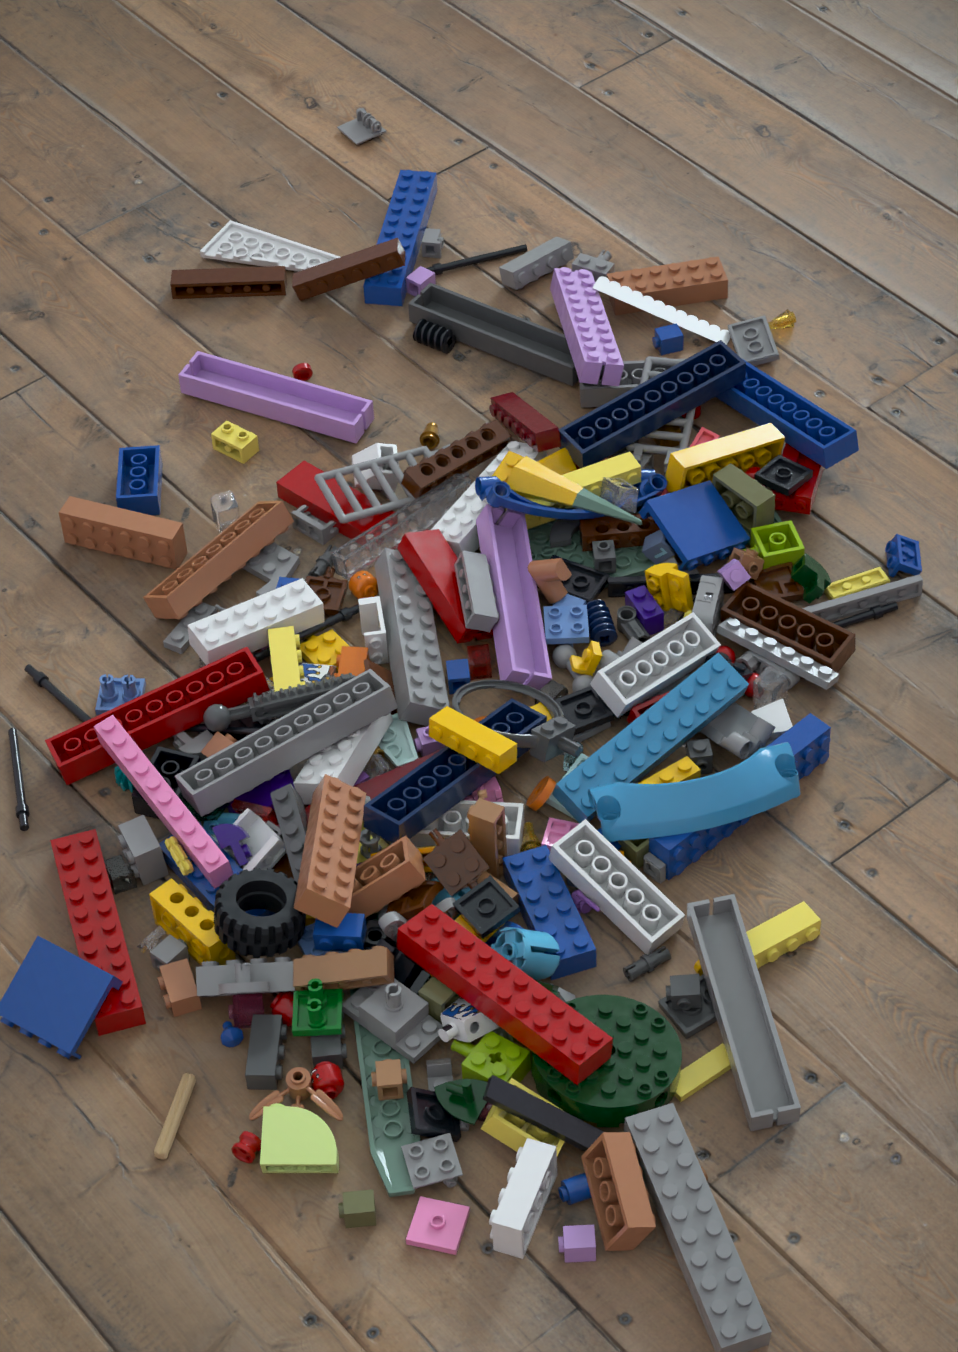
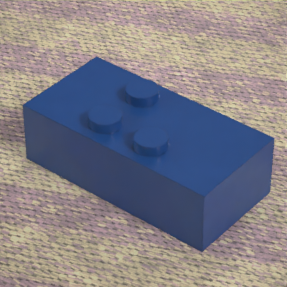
[116,445,163,515]

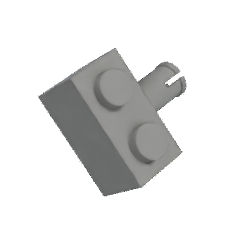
[572,250,615,283]

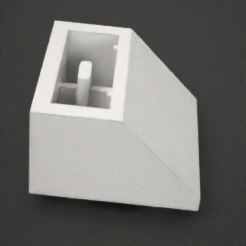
[351,443,399,491]

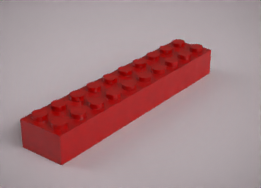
[45,647,270,785]
[50,829,146,1036]
[397,904,613,1085]

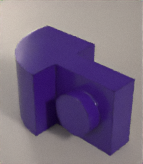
[212,824,252,866]

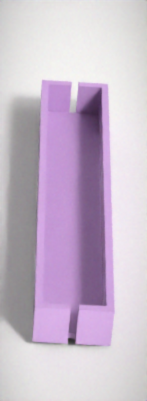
[550,267,624,386]
[178,351,374,443]
[476,504,552,692]

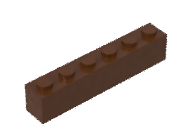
[292,238,405,301]
[170,266,287,299]

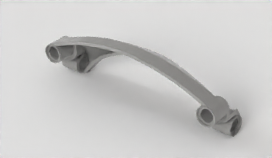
[598,637,776,759]

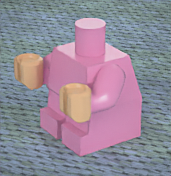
[464,777,504,802]

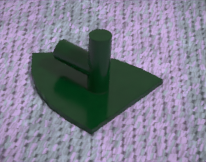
[434,1079,488,1125]

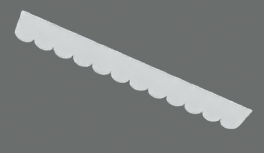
[593,276,731,345]

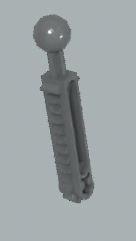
[203,673,356,732]

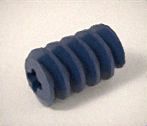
[585,600,618,647]

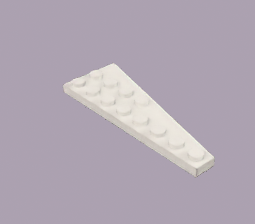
[200,220,340,272]

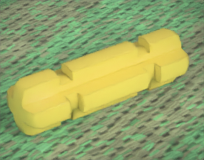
[164,836,194,876]

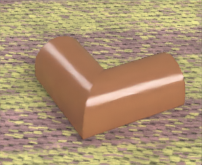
[527,558,572,604]

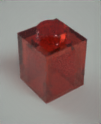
[467,644,492,680]

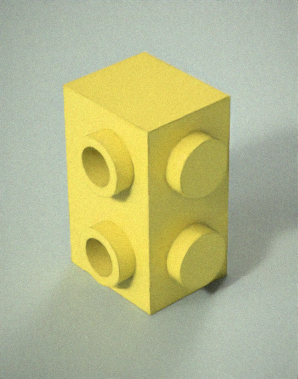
[211,421,259,464]

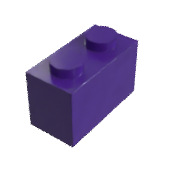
[625,585,664,636]

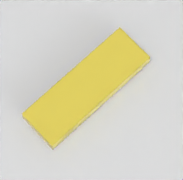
[824,567,890,600]
[674,1043,731,1102]

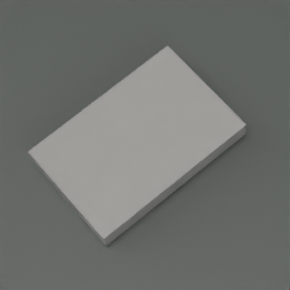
[727,315,780,366]

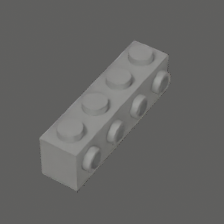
[499,236,574,290]
[454,550,499,632]

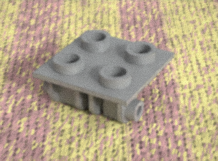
[337,108,387,145]
[401,1133,463,1189]

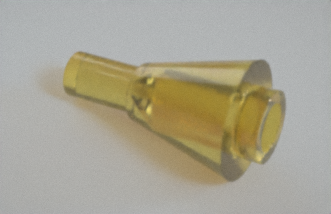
[768,309,797,330]
[520,822,541,852]

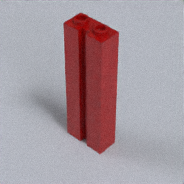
[770,443,824,515]
[276,460,397,550]
[397,529,493,644]

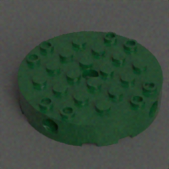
[531,995,682,1127]

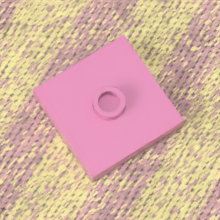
[406,1196,470,1255]

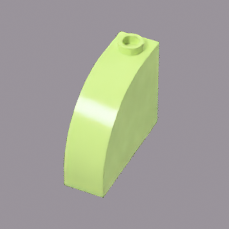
[260,1103,339,1173]

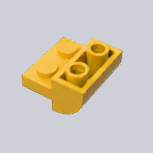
[645,563,694,613]

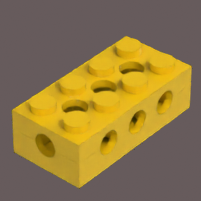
[149,878,236,966]

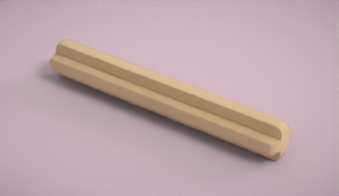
[154,1073,196,1160]

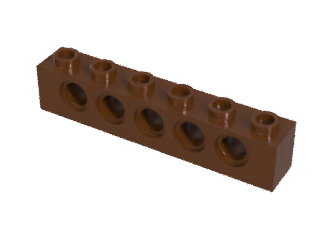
[401,420,512,500]
[579,513,660,552]

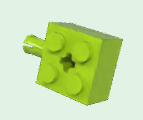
[742,520,805,570]
[451,1031,531,1083]

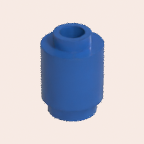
[558,1173,592,1205]

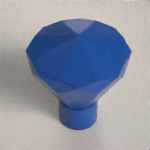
[220,1021,244,1048]

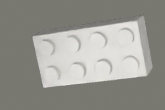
[489,1138,557,1259]

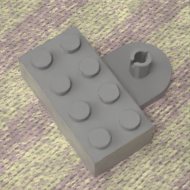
[196,957,297,997]

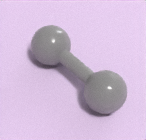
[552,644,593,693]

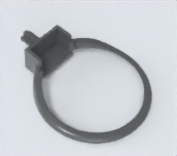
[452,680,583,763]

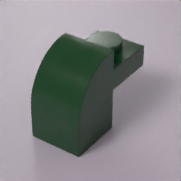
[791,553,831,604]

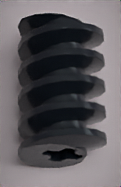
[413,318,456,354]

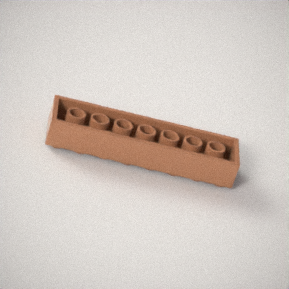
[143,501,294,620]
[294,774,366,928]

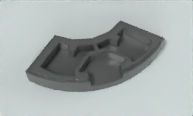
[550,519,580,548]

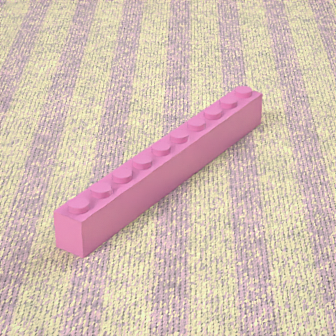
[94,715,233,889]

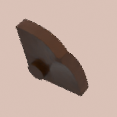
[748,562,804,601]
[386,881,444,920]

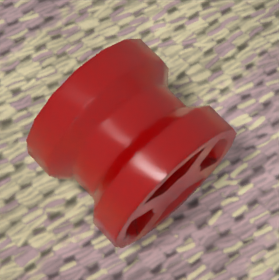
[231,1131,261,1163]

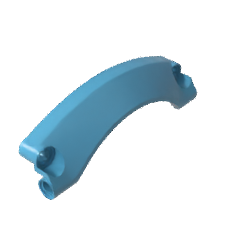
[588,742,801,842]

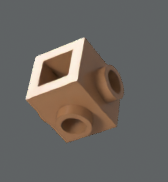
[728,548,765,580]

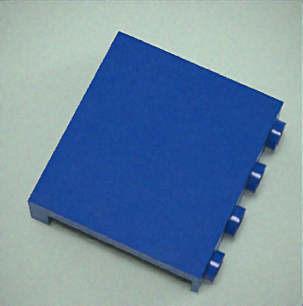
[639,480,750,571]
[0,936,123,1059]

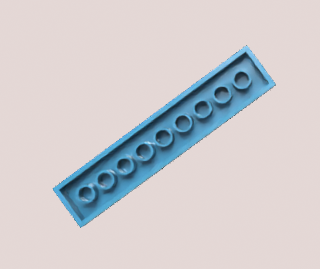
[552,652,749,823]

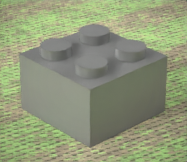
[117,815,169,886]

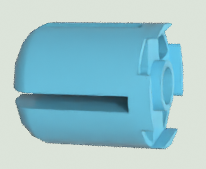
[491,927,560,980]

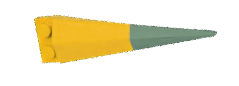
[492,451,642,525]

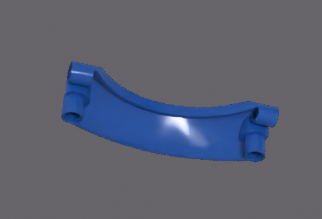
[475,469,667,520]

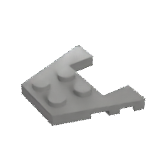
[232,542,300,596]

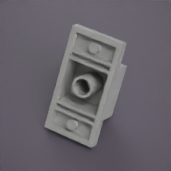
[343,978,443,1064]

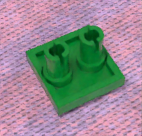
[292,978,343,1037]

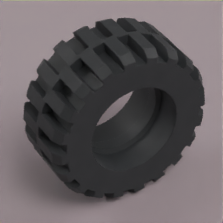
[214,868,306,958]

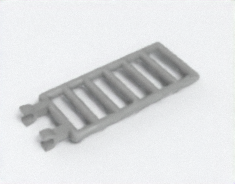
[626,356,696,475]
[314,444,469,524]

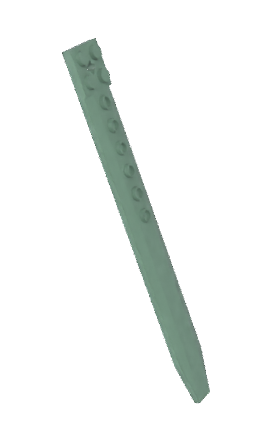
[350,913,420,1197]

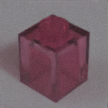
[228,993,264,1029]

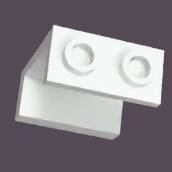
[358,596,389,665]
[217,808,286,871]

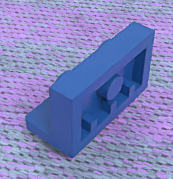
[885,534,922,577]

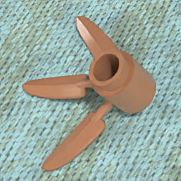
[249,1067,343,1121]

